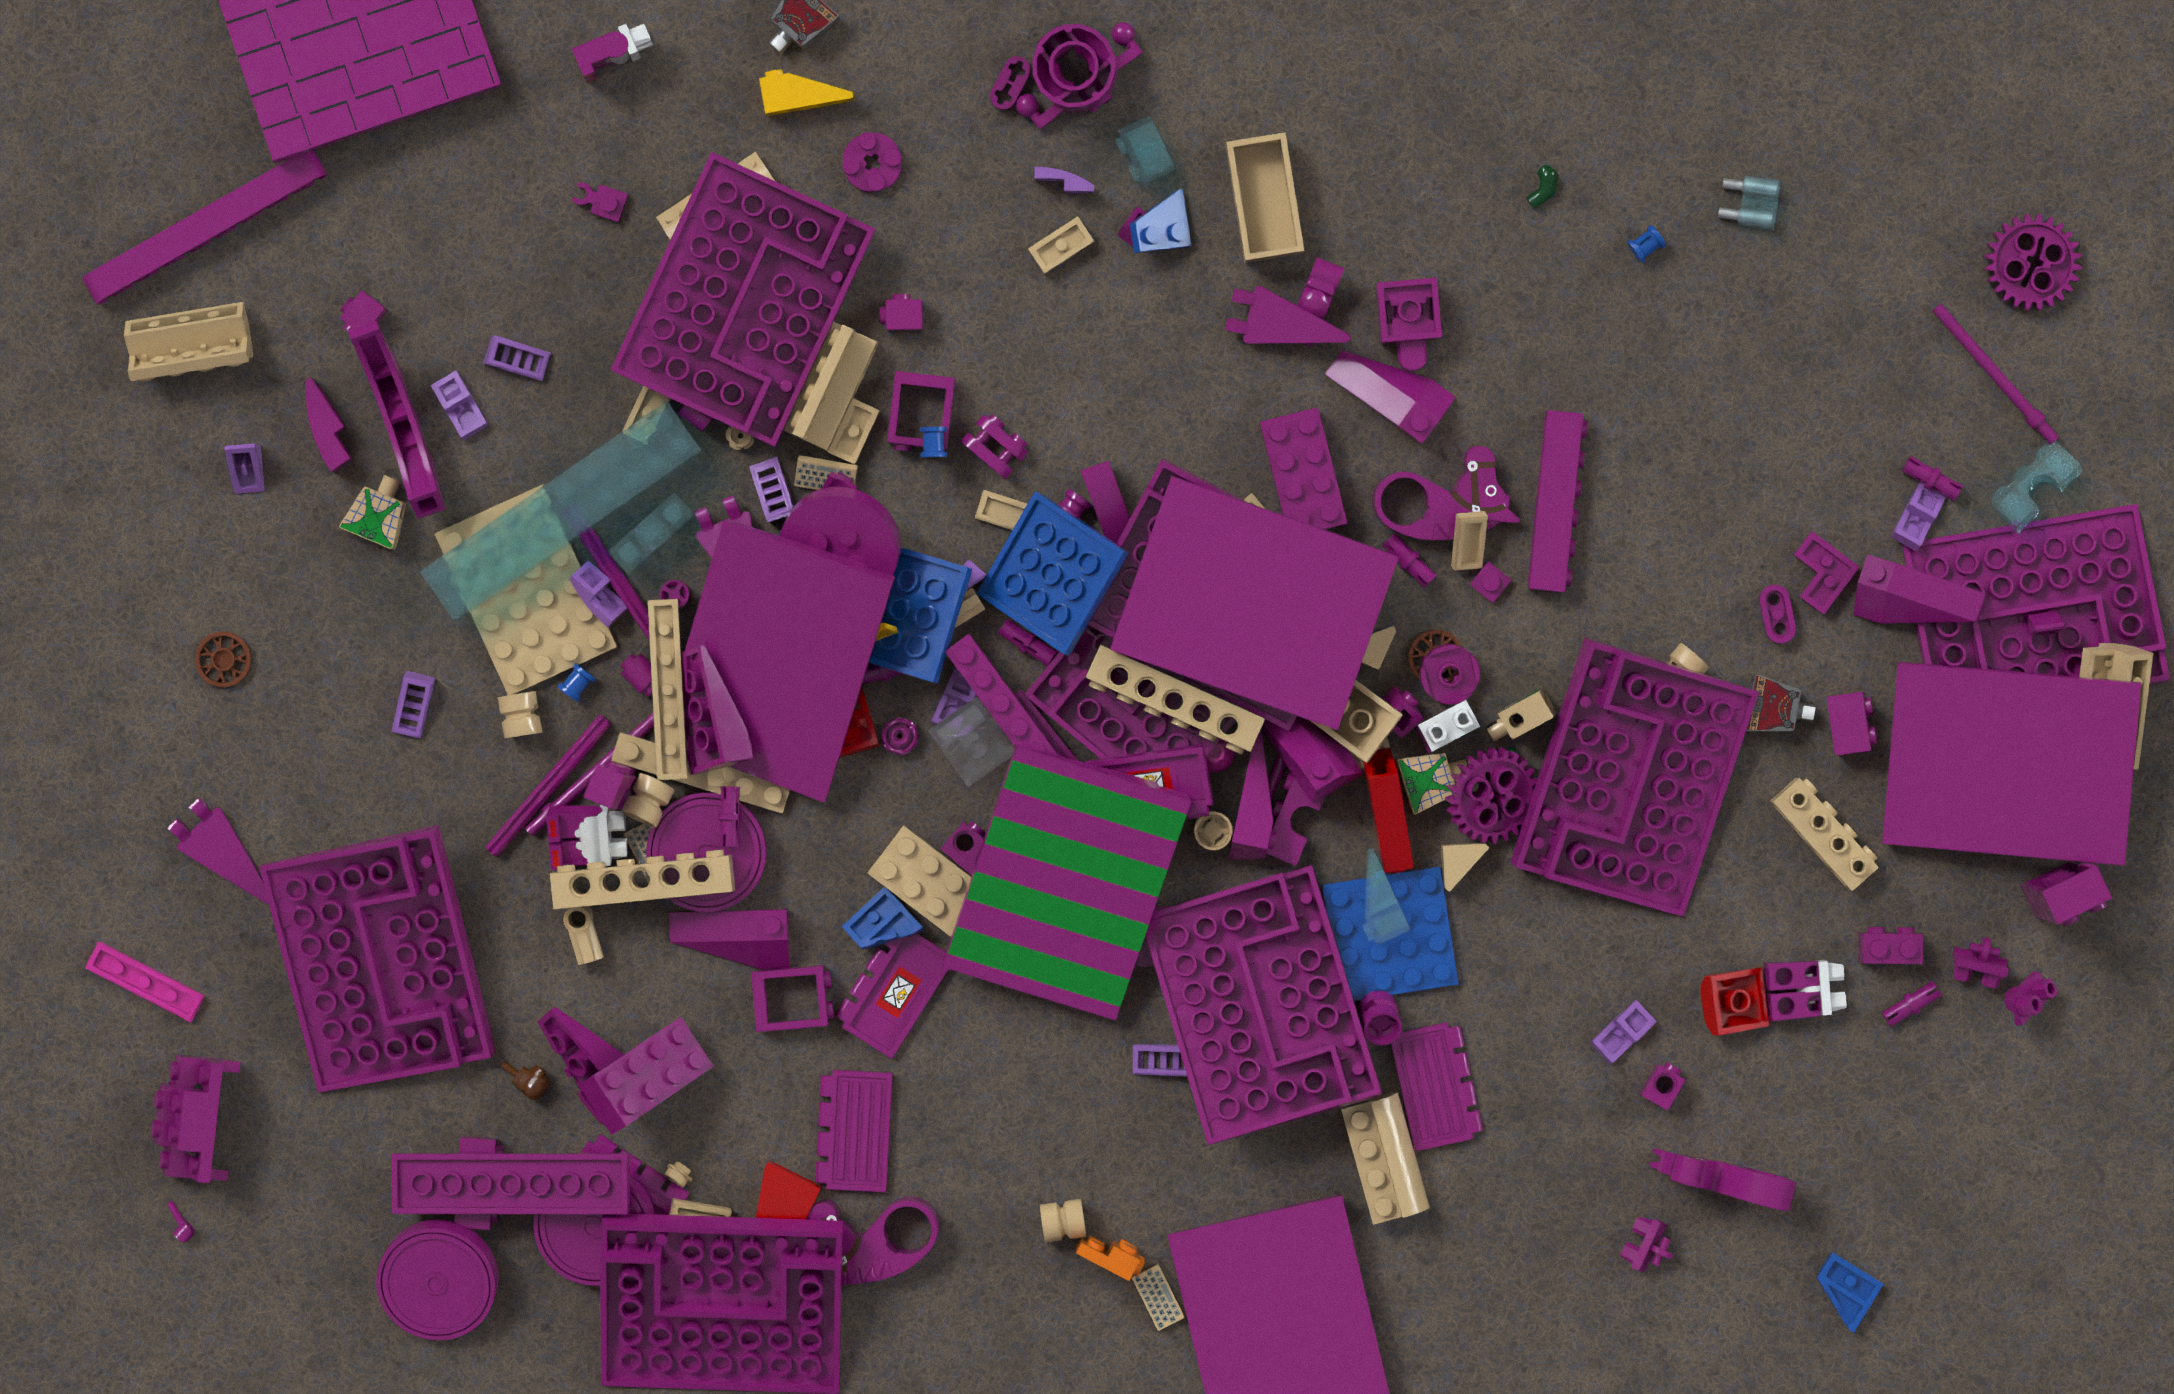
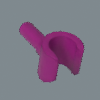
[167,1201,195,1242]

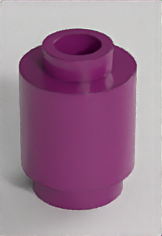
[620,653,652,697]

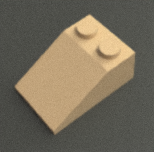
[1310,680,1403,763]

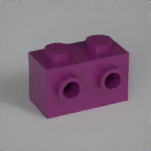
[1827,691,1878,756]
[1858,927,1923,964]

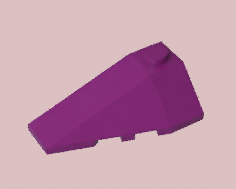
[669,908,790,969]

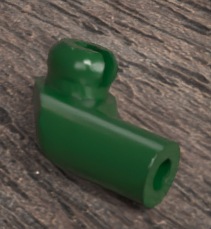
[1526,165,1558,210]

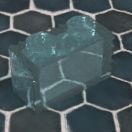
[1115,115,1176,186]

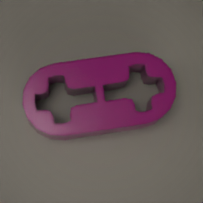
[990,56,1030,111]

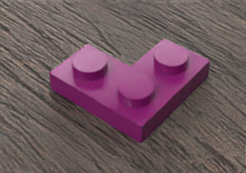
[1793,531,1859,615]

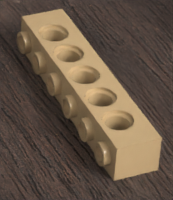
[1086,645,1265,754]
[550,850,735,909]

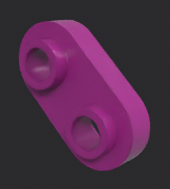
[1758,585,1796,644]

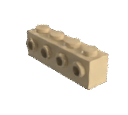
[1769,778,1879,891]

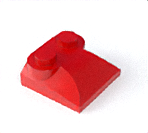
[1700,967,1770,1036]

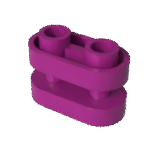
[960,414,1029,480]

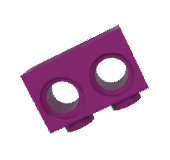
[940,821,985,876]

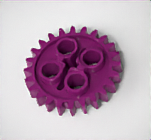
[1983,214,2082,311]
[1445,747,1537,844]

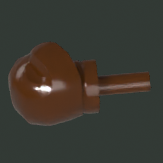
[500,1061,550,1100]

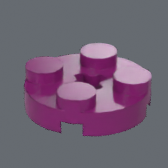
[842,132,902,192]
[1419,644,1480,704]

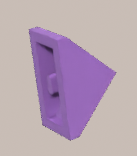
[224,443,265,494]

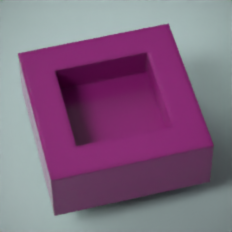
[1469,561,1511,603]

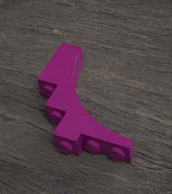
[348,321,446,519]

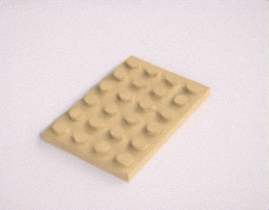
[435,484,618,695]

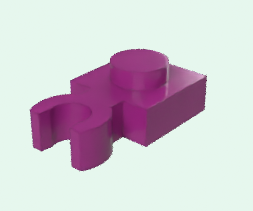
[572,182,628,223]

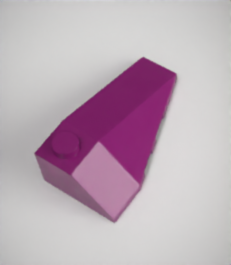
[1325,350,1456,445]
[1853,554,1986,624]
[683,645,753,775]
[1250,711,1363,803]
[1228,731,1277,860]
[537,1006,624,1124]

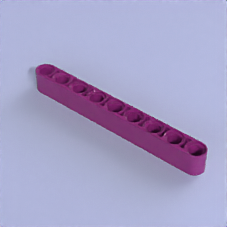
[82,151,327,305]

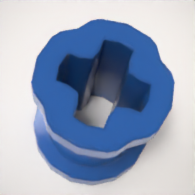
[1627,225,1666,264]
[920,426,947,458]
[557,663,596,702]

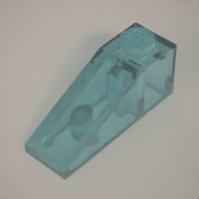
[1362,847,1411,945]

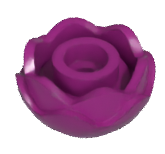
[881,717,918,755]

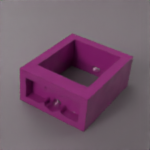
[887,371,955,452]
[751,965,834,1032]

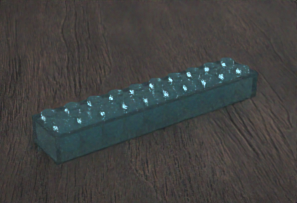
[420,401,703,622]

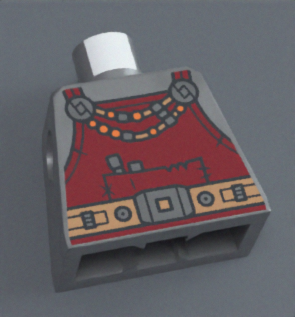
[769,0,840,54]
[1746,674,1815,731]

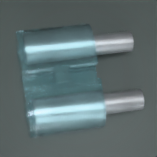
[1718,175,1781,231]

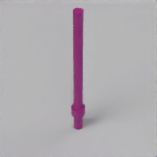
[1932,303,2059,445]
[525,713,654,836]

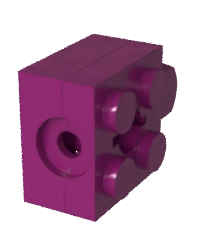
[1375,277,1442,371]

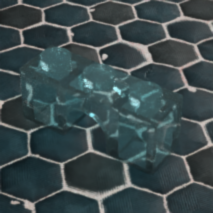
[1991,440,2082,534]
[608,492,696,575]

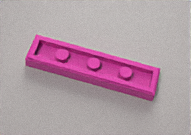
[85,941,205,1023]

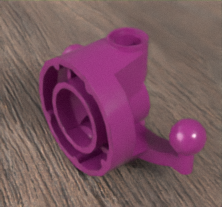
[1016,22,1143,130]

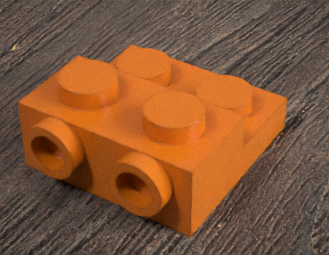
[1076,1236,1145,1281]

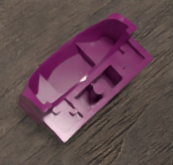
[151,1055,241,1183]

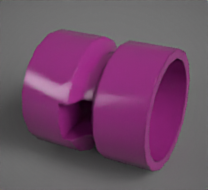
[1358,991,1402,1046]

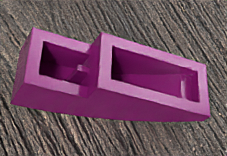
[306,377,354,473]
[1080,460,1130,544]

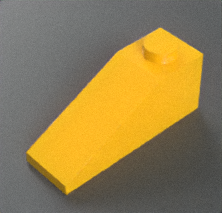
[759,69,855,116]

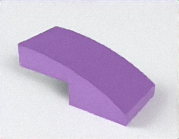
[1034,166,1094,194]
[431,370,489,440]
[1891,482,1946,551]
[570,560,627,628]
[931,667,976,735]
[1589,1000,1657,1064]

